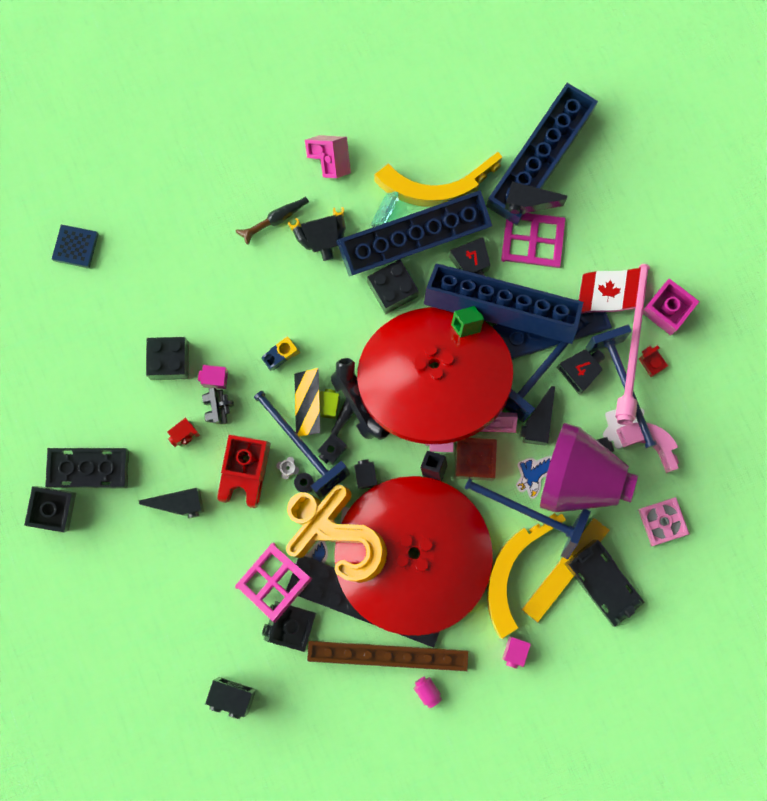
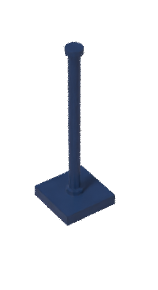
[504,316,588,423]
[586,324,657,449]
[254,391,350,499]
[464,478,591,560]

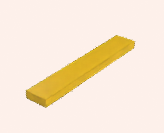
[521,518,610,622]

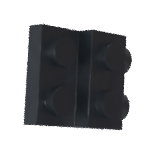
[262,601,316,652]

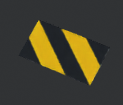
[294,368,320,437]

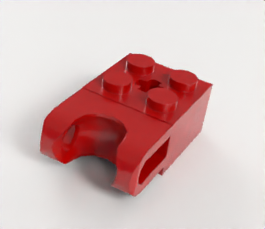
[217,435,271,509]

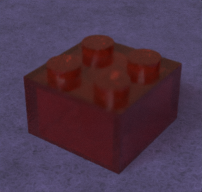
[454,438,497,481]

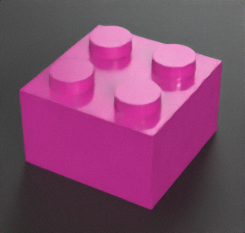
[643,278,700,336]

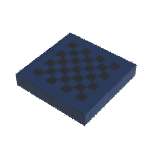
[52,224,99,268]

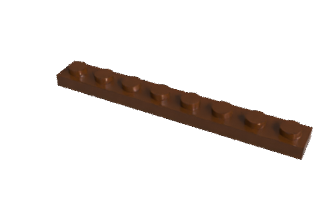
[307,641,468,671]

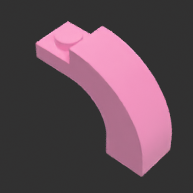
[616,423,679,473]

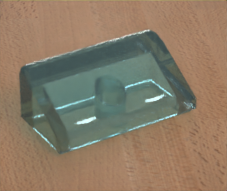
[371,191,399,227]

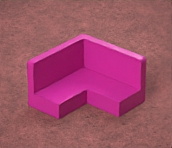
[305,135,351,178]

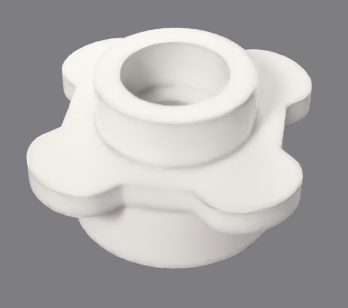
[277,457,299,479]

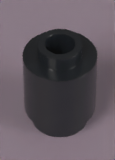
[294,473,314,494]

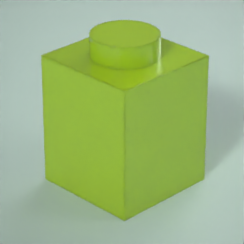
[319,389,339,419]

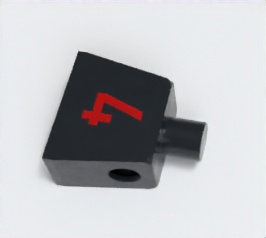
[449,237,490,276]
[556,349,605,395]

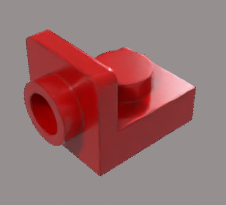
[638,345,668,377]

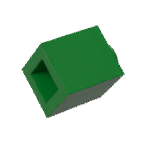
[451,306,484,338]

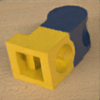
[261,336,301,371]

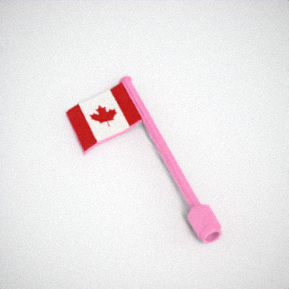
[579,264,650,425]

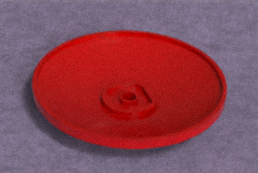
[357,307,513,444]

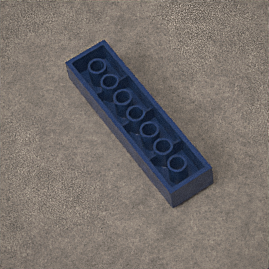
[486,82,598,226]
[337,190,492,277]
[424,263,584,344]

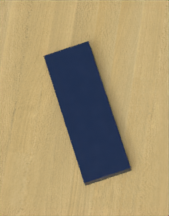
[493,299,612,360]

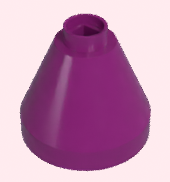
[540,423,638,513]

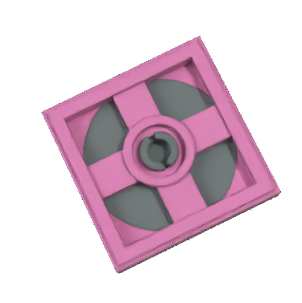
[638,497,689,546]

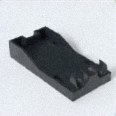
[45,448,129,488]
[564,539,644,627]

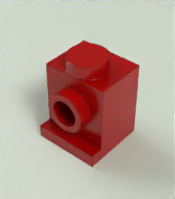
[167,417,200,447]

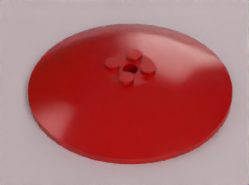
[334,476,493,636]

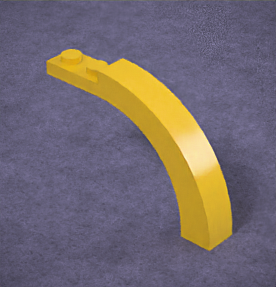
[374,152,502,207]
[487,513,566,639]

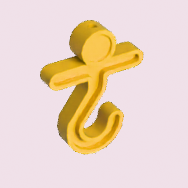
[286,485,387,583]

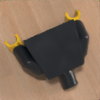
[288,207,346,261]

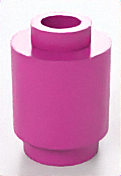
[414,676,442,708]

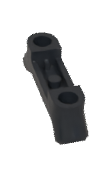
[331,358,390,440]

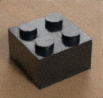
[367,259,419,314]
[146,337,189,380]
[24,486,77,533]
[205,677,257,719]

